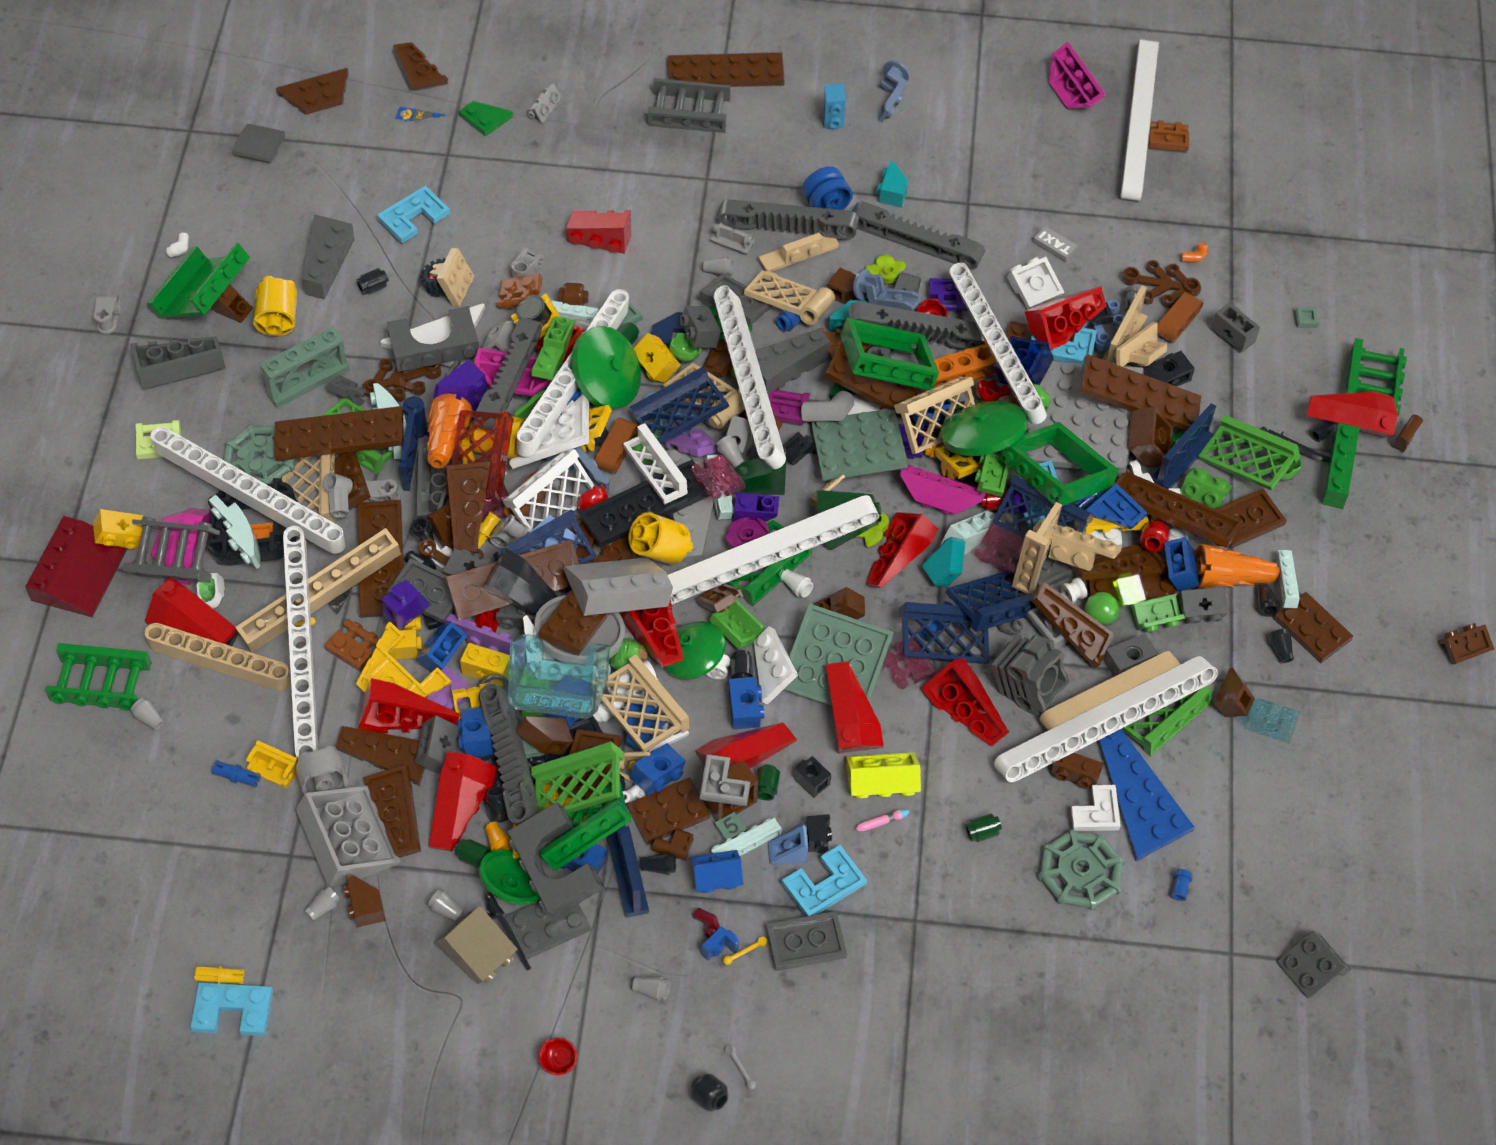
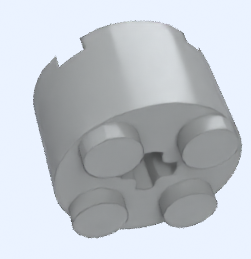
[296,746,348,795]

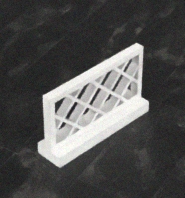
[502,449,594,534]

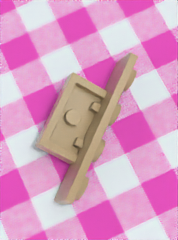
[759,233,839,272]
[1114,322,1167,367]
[1033,520,1122,571]

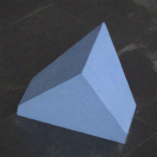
[769,821,808,865]

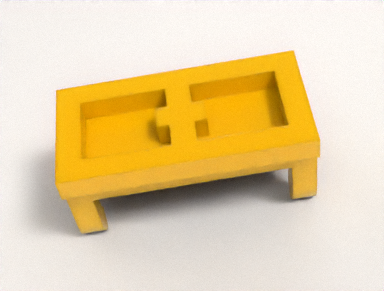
[246,740,298,789]

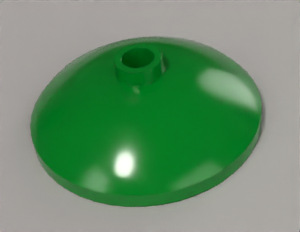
[664,621,726,680]
[479,849,546,905]

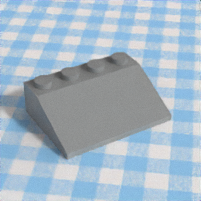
[564,558,673,616]
[296,786,401,887]

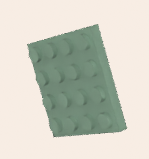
[811,409,908,481]
[783,603,894,707]

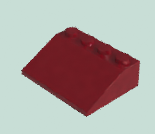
[25,516,128,618]

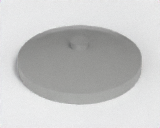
[534,595,625,665]

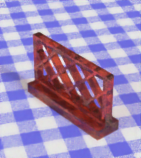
[447,410,514,502]

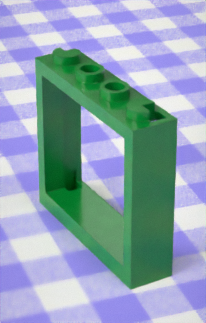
[840,318,939,390]
[1000,422,1119,506]

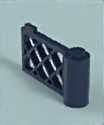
[400,396,427,491]

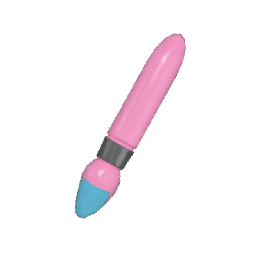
[856,809,909,831]

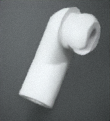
[166,233,189,258]
[623,784,646,803]

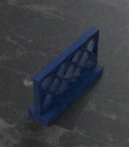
[630,367,729,445]
[1151,403,1216,489]
[992,475,1094,552]
[493,509,597,564]
[945,570,1037,632]
[899,602,989,664]
[607,825,649,918]

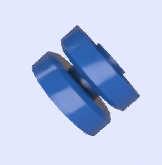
[802,166,853,217]

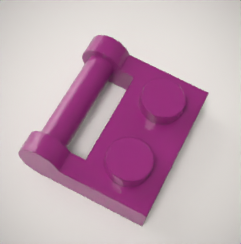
[768,389,810,426]

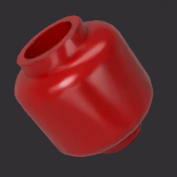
[1140,520,1170,552]

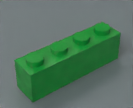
[1322,423,1360,509]

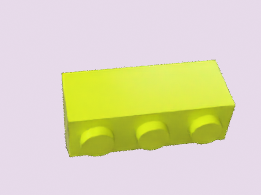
[846,752,921,798]

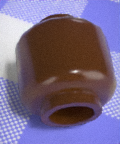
[559,282,589,306]

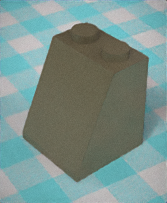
[434,906,518,984]

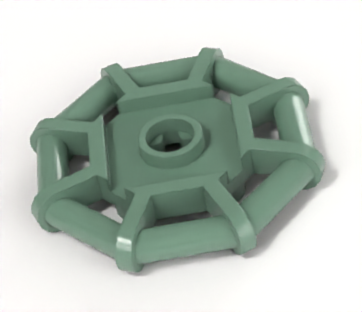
[223,424,295,484]
[1038,829,1125,910]

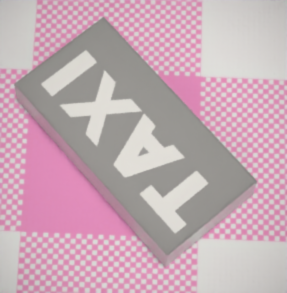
[1033,226,1078,262]

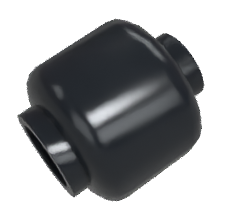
[691,1074,728,1111]

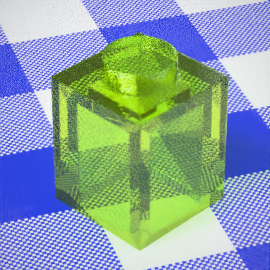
[1113,572,1146,607]

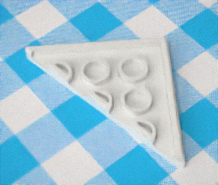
[381,304,485,367]
[509,392,589,469]

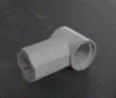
[323,472,353,518]

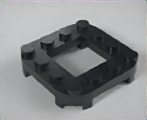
[206,478,298,565]

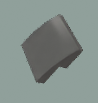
[233,124,285,162]

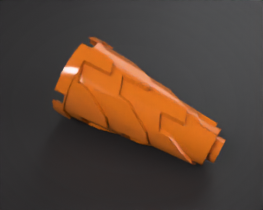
[427,394,473,468]
[1194,544,1280,588]

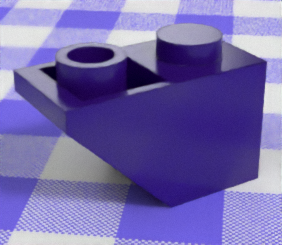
[734,493,779,522]

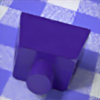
[382,579,431,631]

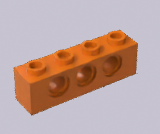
[923,343,1002,388]

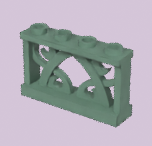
[260,327,350,408]

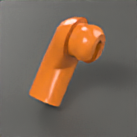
[1181,243,1208,262]

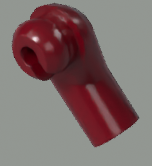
[694,908,720,939]

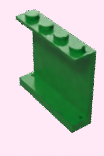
[147,243,250,318]

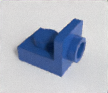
[701,926,739,961]

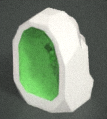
[196,573,225,608]

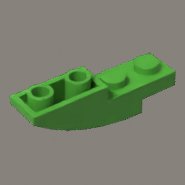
[532,316,575,380]

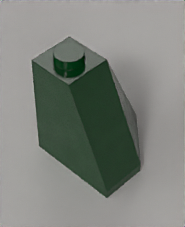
[729,448,786,495]
[817,490,882,550]

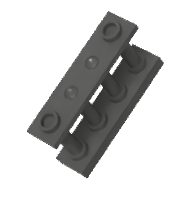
[648,78,731,133]
[123,517,220,583]

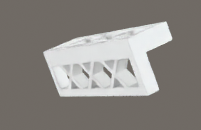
[623,423,687,504]

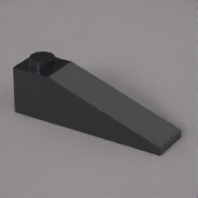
[484,548,558,616]

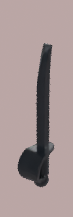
[1260,426,1330,462]
[484,892,531,971]

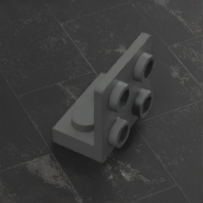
[1278,930,1351,998]

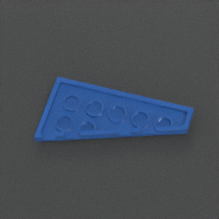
[1097,729,1195,862]

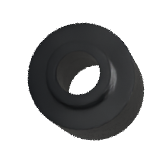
[356,268,389,294]
[731,650,753,679]
[485,786,508,823]

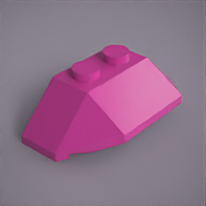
[1049,41,1106,109]
[474,348,556,396]
[900,465,987,514]
[151,508,211,585]

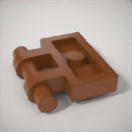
[1149,120,1189,152]
[497,273,543,309]
[324,619,379,672]

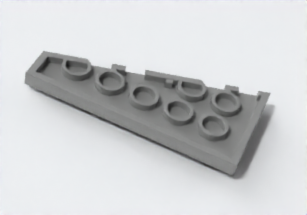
[666,446,723,562]

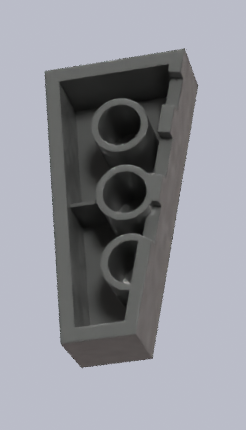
[303,214,355,300]
[755,328,830,395]
[130,336,226,389]
[416,444,462,530]

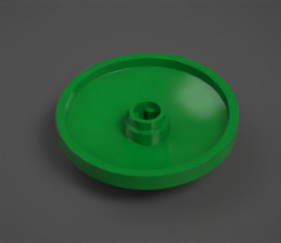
[572,326,641,410]
[941,401,1028,456]

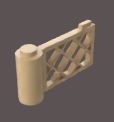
[744,270,835,325]
[663,363,745,429]

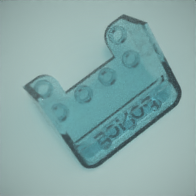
[508,634,610,719]

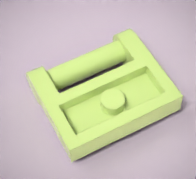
[135,420,181,459]

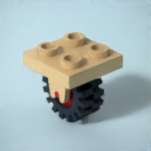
[420,248,474,306]

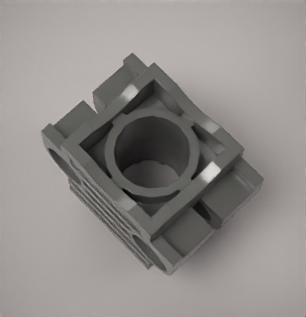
[992,634,1069,717]

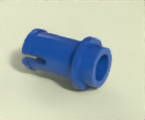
[1171,869,1192,901]

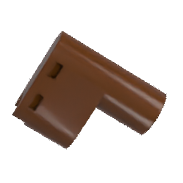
[1393,414,1423,453]
[652,829,694,861]

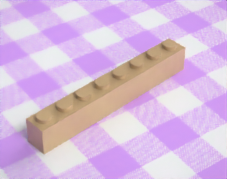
[235,528,401,653]

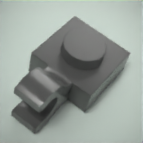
[327,375,366,406]

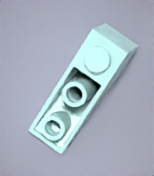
[940,511,1001,555]

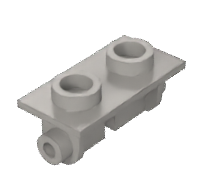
[528,83,561,124]
[711,223,756,254]

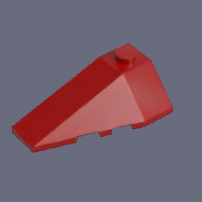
[1025,286,1106,350]
[866,512,939,588]
[921,658,1010,746]
[358,678,459,733]
[695,722,797,769]
[429,752,498,851]

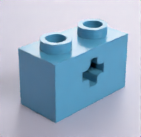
[823,84,846,129]

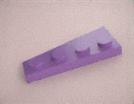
[446,614,528,669]

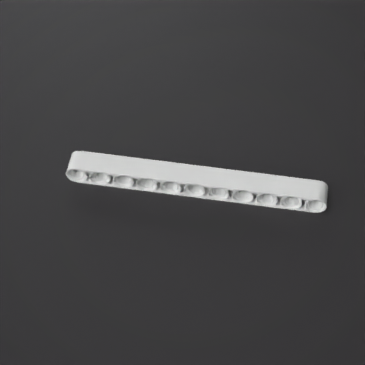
[1120,39,1159,201]
[950,263,1047,424]
[714,285,786,469]
[516,289,629,457]
[151,427,346,554]
[668,496,879,605]
[283,526,318,761]
[994,656,1218,782]

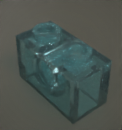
[1245,697,1299,743]

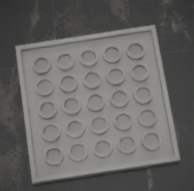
[1011,358,1143,473]

